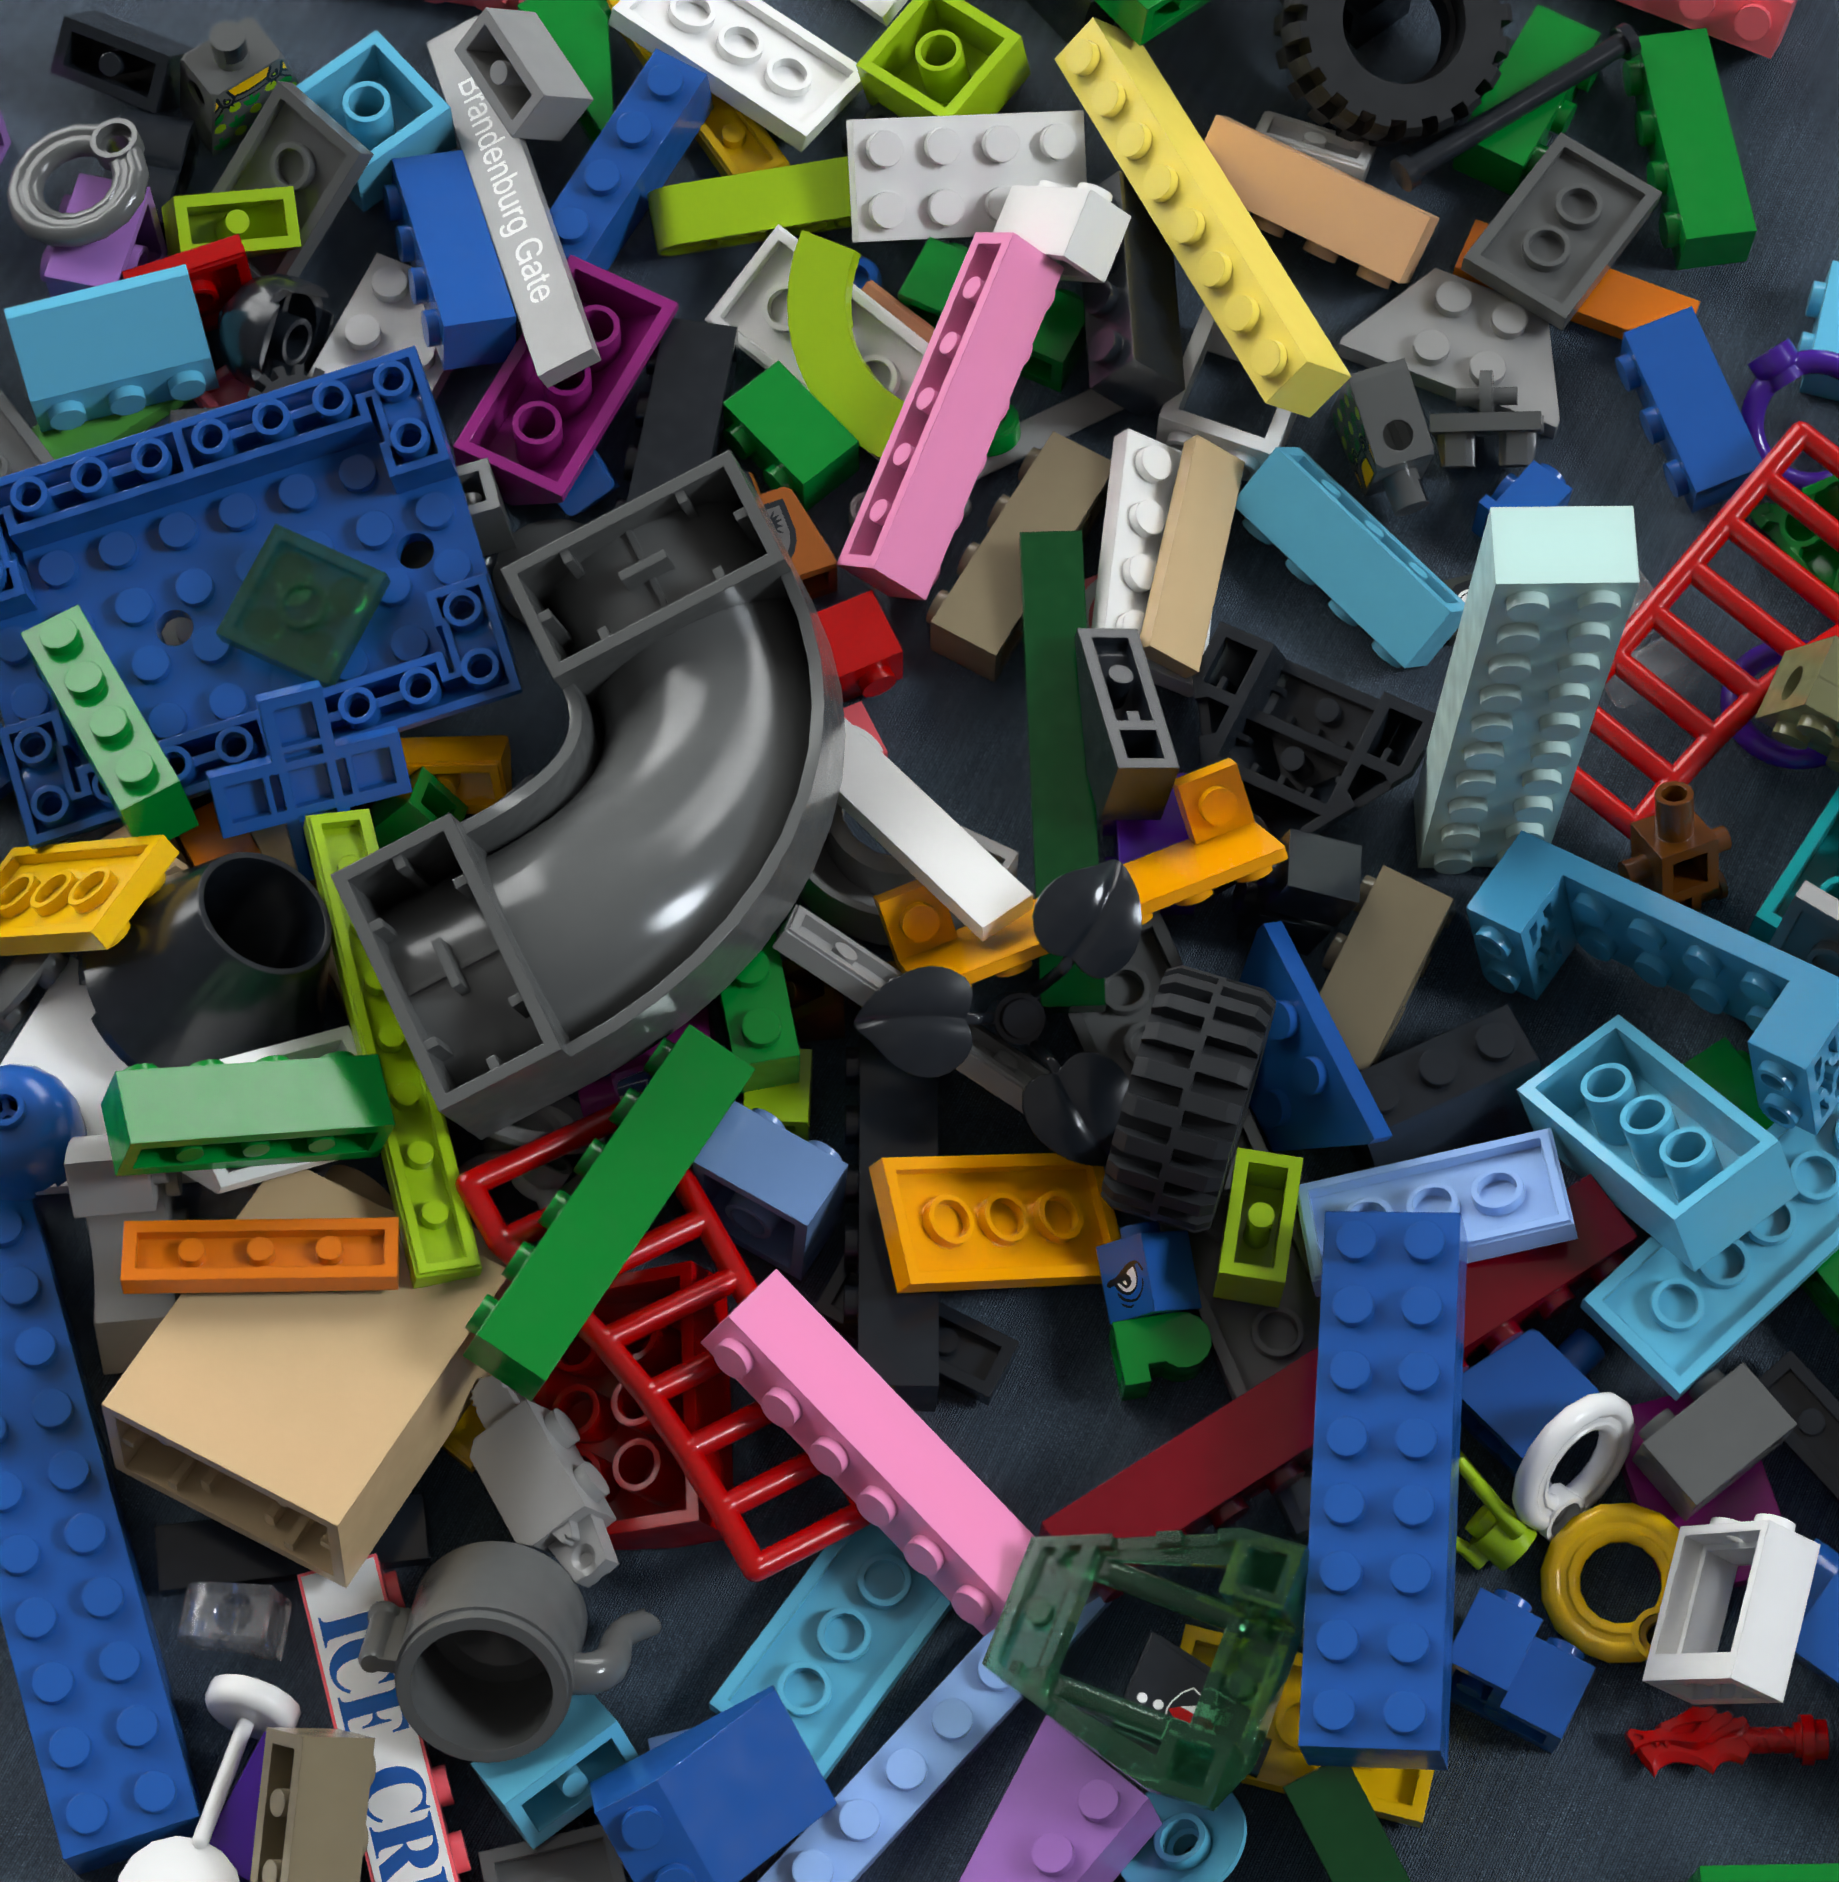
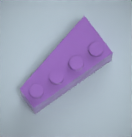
[959,1715,1162,1882]

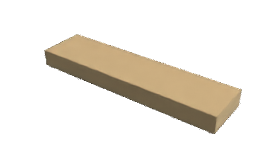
[1140,434,1245,679]

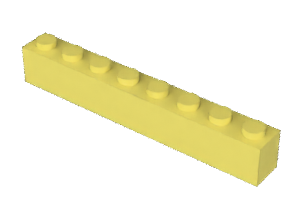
[1054,17,1352,418]

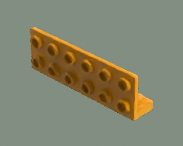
[873,758,1288,988]

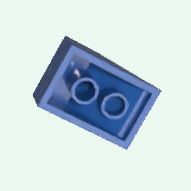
[589,1685,837,1882]

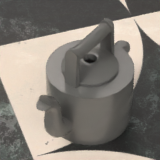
[358,1541,662,1763]

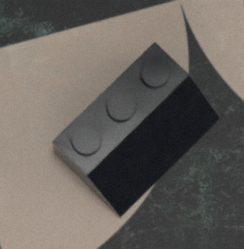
[1348,1004,1542,1170]

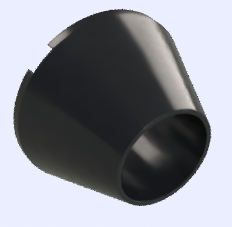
[78,852,332,1068]

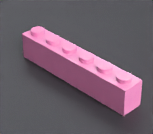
[837,232,1064,600]
[700,1269,1060,1636]

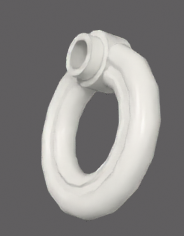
[1512,1392,1635,1541]

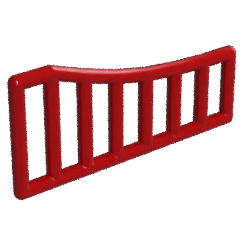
[1569,421,1839,840]
[455,1092,872,1582]

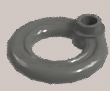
[6,118,149,247]

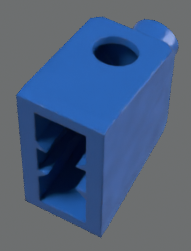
[1461,1328,1605,1477]

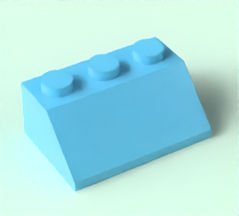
[4,264,220,432]

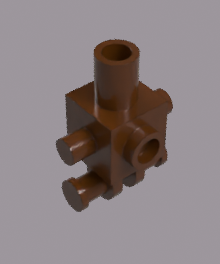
[1618,781,1732,912]

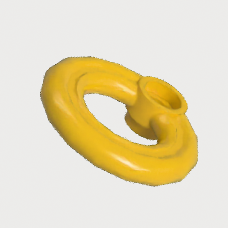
[1540,1503,1680,1663]

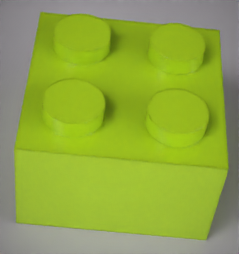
[856,0,1031,118]

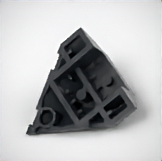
[1192,621,1436,895]

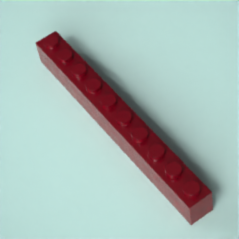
[1038,1173,1638,1607]

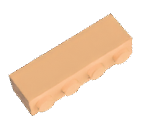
[1204,114,1440,289]

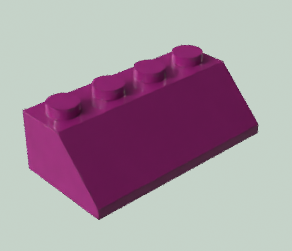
[453,254,679,506]

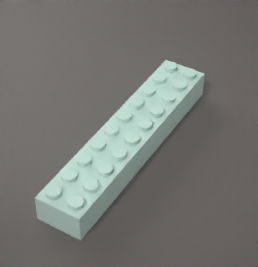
[1413,506,1640,874]

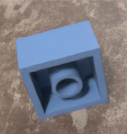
[692,1101,849,1281]

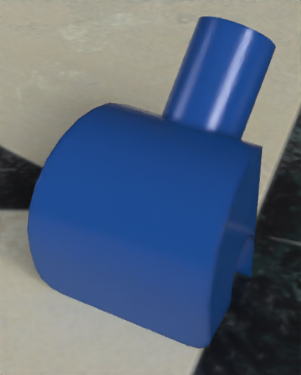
[558,450,620,516]

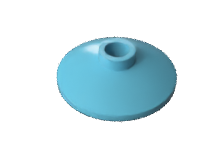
[1120,1779,1247,1882]

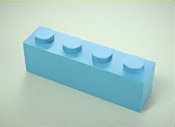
[1235,447,1465,668]

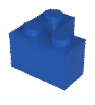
[1450,1588,1596,1753]

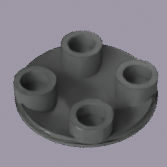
[0,952,69,1034]

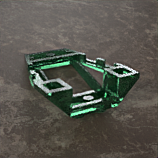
[982,1528,1309,1811]

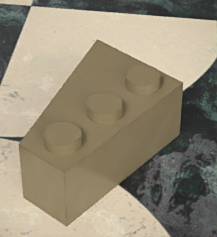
[1319,865,1457,1071]

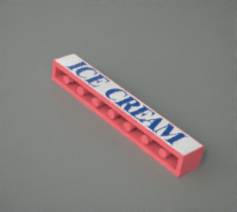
[297,1553,472,1882]

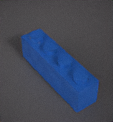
[550,49,714,271]
[383,150,516,370]

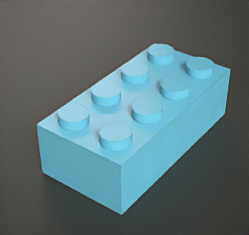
[1517,1014,1799,1272]

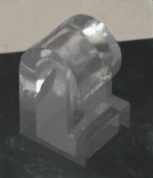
[176,1582,293,1661]

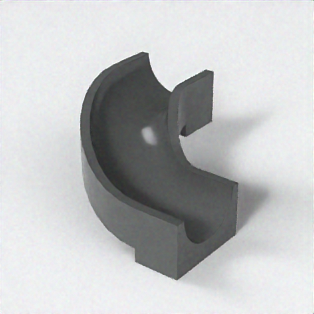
[330,450,846,1140]

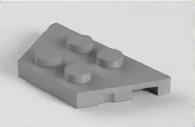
[1338,268,1560,439]

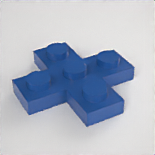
[206,680,412,881]

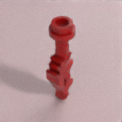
[1624,1706,1829,1779]

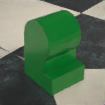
[1108,1312,1211,1401]

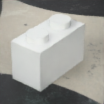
[993,180,1131,283]

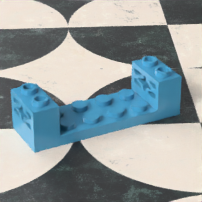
[1466,830,1839,1135]

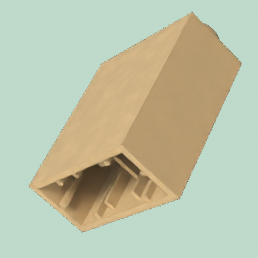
[101,1165,512,1588]

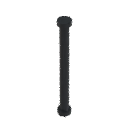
[1390,23,1641,192]

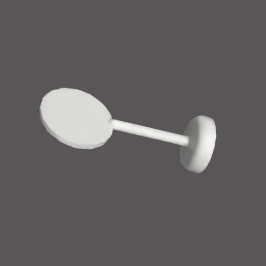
[118,1674,301,1882]

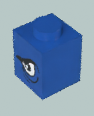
[1096,1221,1202,1325]

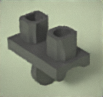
[1430,370,1544,469]

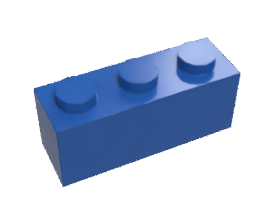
[1615,306,1762,513]

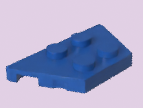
[1239,921,1393,1152]

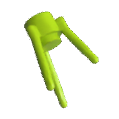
[1456,1450,1537,1571]

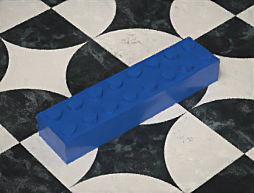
[1298,1211,1468,1770]

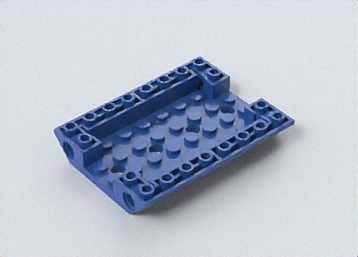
[0,345,523,849]

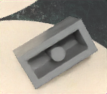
[454,7,594,141]

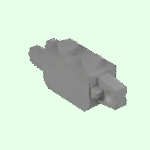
[470,1375,619,1588]

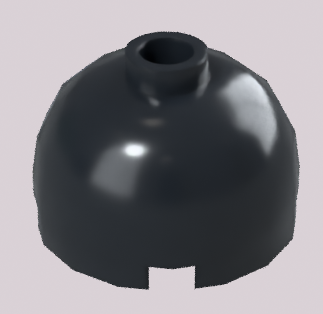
[218,273,334,388]

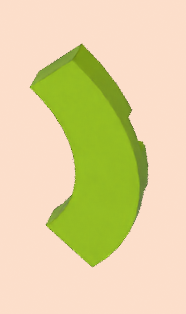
[787,230,905,459]

